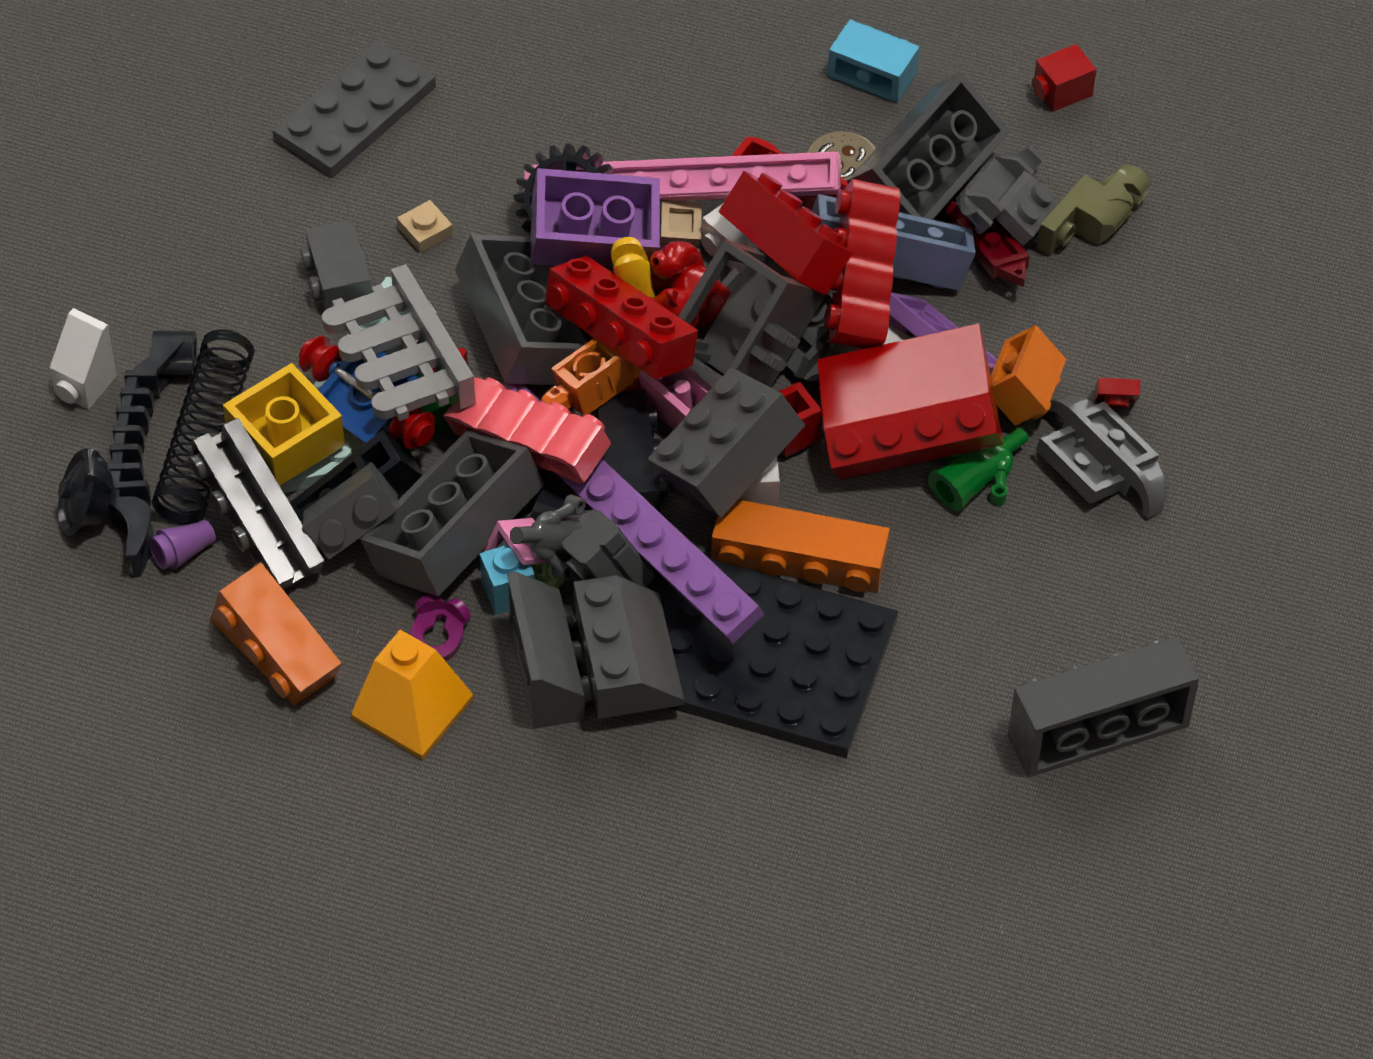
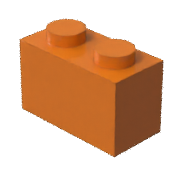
[991,325,1066,426]

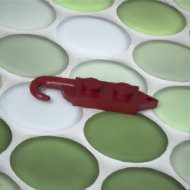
[941,184,1030,287]

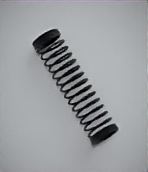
[151,329,255,525]

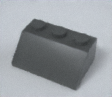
[507,572,592,729]
[573,575,684,719]

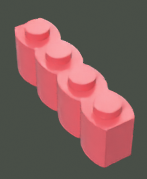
[443,377,611,483]

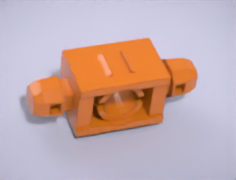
[541,338,634,416]

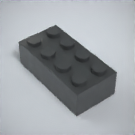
[847,72,1010,220]
[455,234,591,385]
[360,429,545,597]
[1008,637,1199,778]

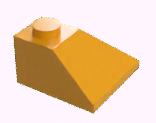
[351,630,474,760]

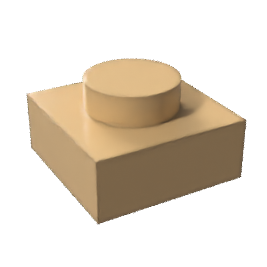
[397,200,453,253]
[660,200,702,246]

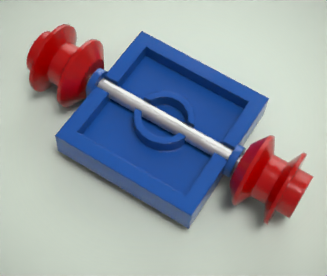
[299,335,435,449]

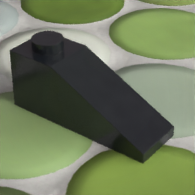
[289,430,423,538]

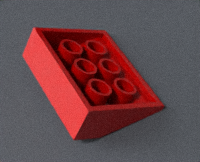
[817,323,1004,480]

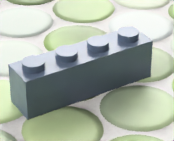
[812,194,975,291]

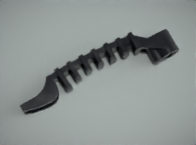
[108,330,197,578]

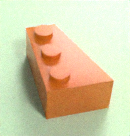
[210,563,342,706]

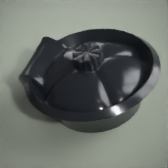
[58,448,114,536]

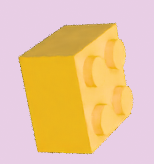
[223,363,345,486]

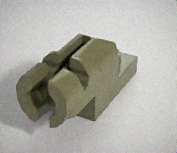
[1037,164,1151,257]

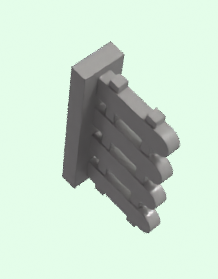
[322,264,476,421]

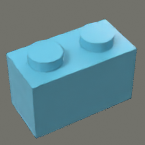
[828,20,920,103]

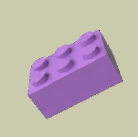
[531,168,660,274]

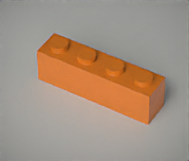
[711,499,890,593]

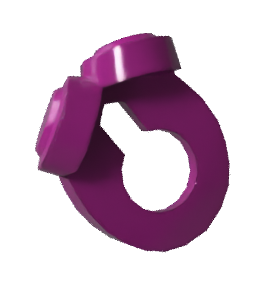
[410,594,471,661]

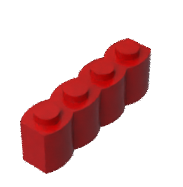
[824,179,900,349]

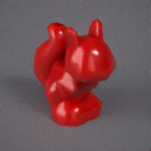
[649,241,731,328]

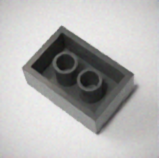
[647,367,805,518]

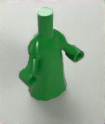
[927,428,1029,511]

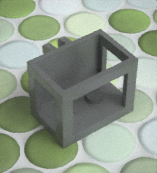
[678,240,826,388]

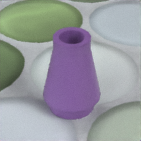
[149,520,216,570]

